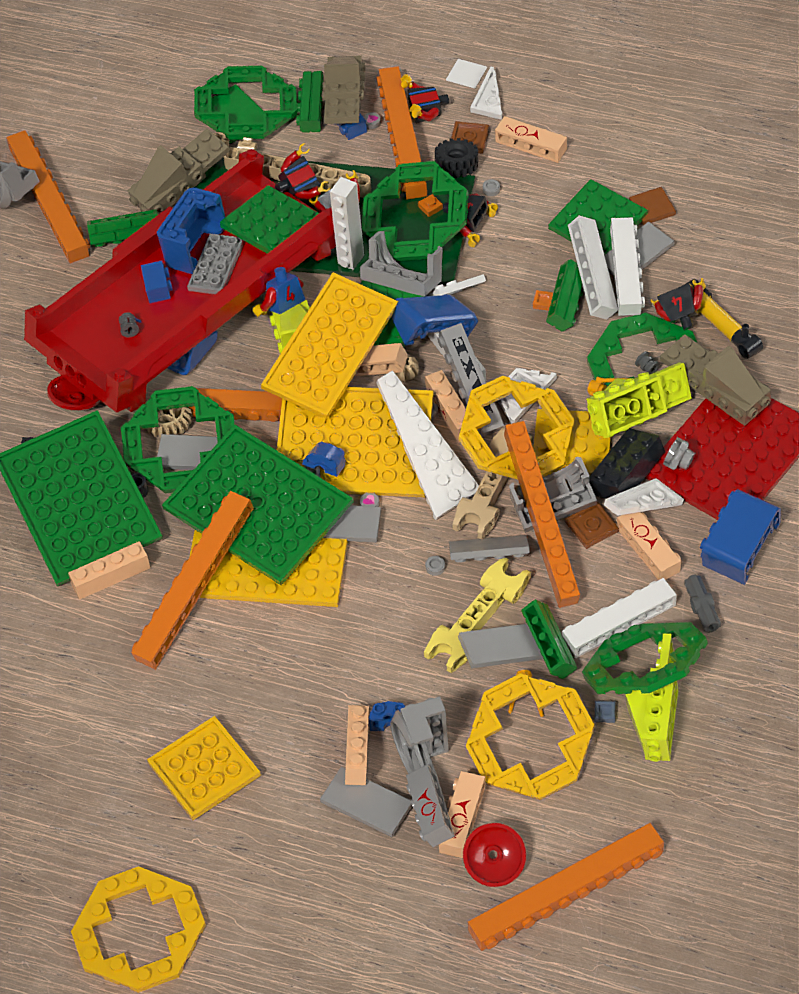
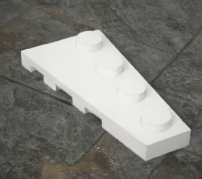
[604,478,684,516]

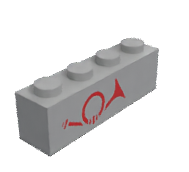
[406,764,455,847]

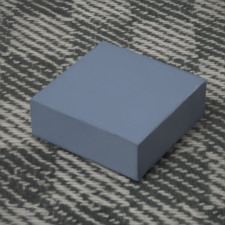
[594,701,615,723]

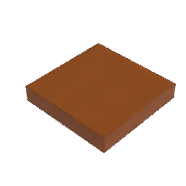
[451,121,489,154]
[629,186,676,226]
[565,501,619,549]

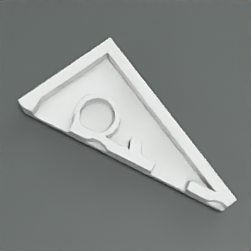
[470,67,502,120]
[425,274,486,297]

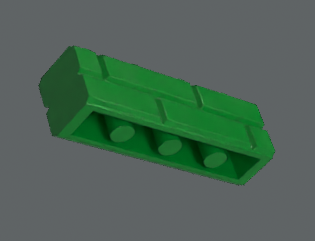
[296,71,324,133]
[87,209,158,247]
[546,259,583,332]
[521,599,577,679]

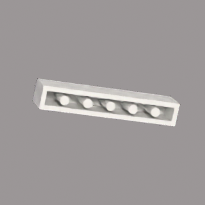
[330,177,364,270]
[568,215,618,320]
[610,218,645,316]
[562,578,677,659]

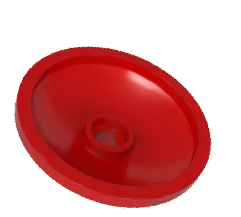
[47,375,101,411]
[463,823,526,887]

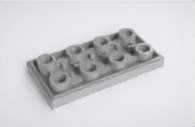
[604,222,674,277]
[187,234,245,294]
[157,434,217,470]
[323,505,381,543]
[449,535,529,562]
[458,624,543,669]
[320,767,412,837]

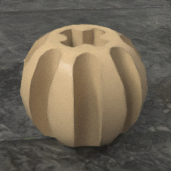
[395,354,419,382]

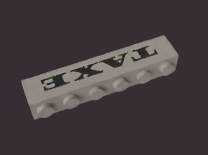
[437,323,504,437]

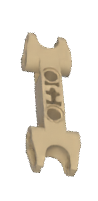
[453,427,533,539]

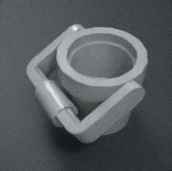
[663,437,695,470]

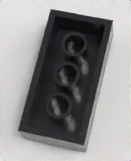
[589,428,665,499]

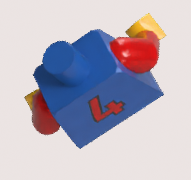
[252,267,305,317]

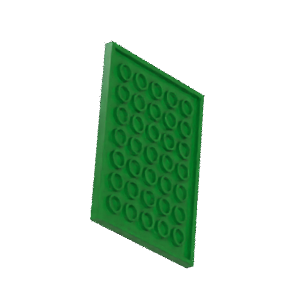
[0,410,163,587]
[162,425,354,585]

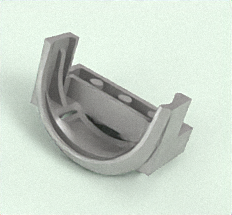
[0,162,40,209]
[360,231,443,297]
[509,457,597,533]
[390,697,449,775]

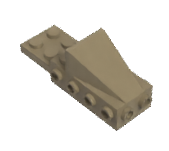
[322,56,366,124]
[127,129,230,215]
[660,335,771,426]

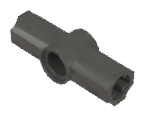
[684,574,721,633]

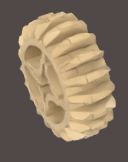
[146,407,193,438]

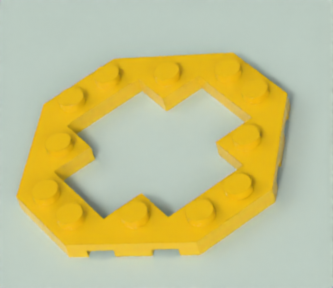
[458,376,575,480]
[466,673,595,800]
[71,866,206,993]

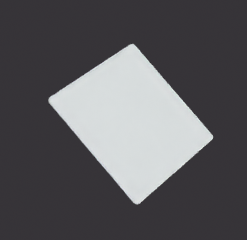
[446,59,487,88]

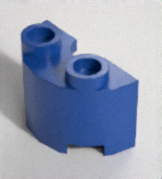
[302,442,346,477]
[369,701,405,731]

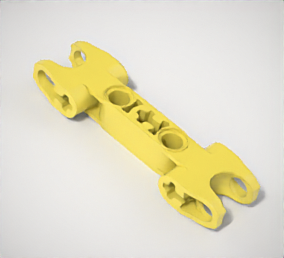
[424,558,531,673]

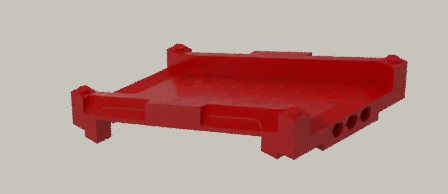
[24,149,336,413]

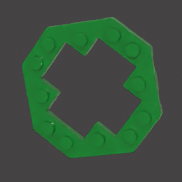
[194,65,297,140]
[361,161,468,261]
[587,313,698,387]
[121,386,235,494]
[582,622,708,694]

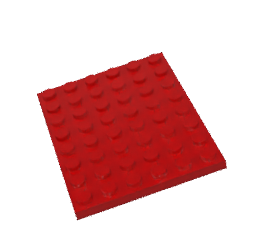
[645,397,799,520]

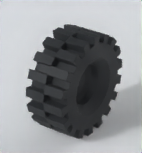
[435,138,478,178]

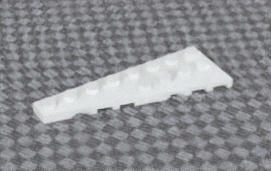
[376,371,479,520]

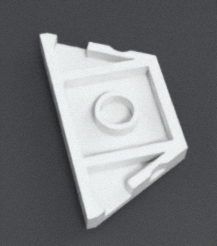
[498,368,557,424]

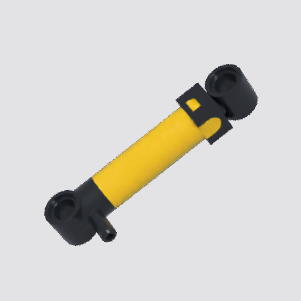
[682,279,763,359]

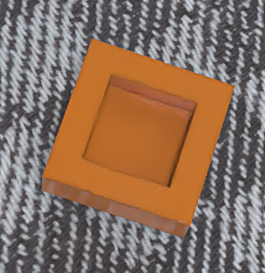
[418,194,443,217]
[533,290,553,311]

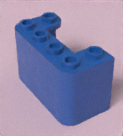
[157,188,225,274]
[700,489,781,585]

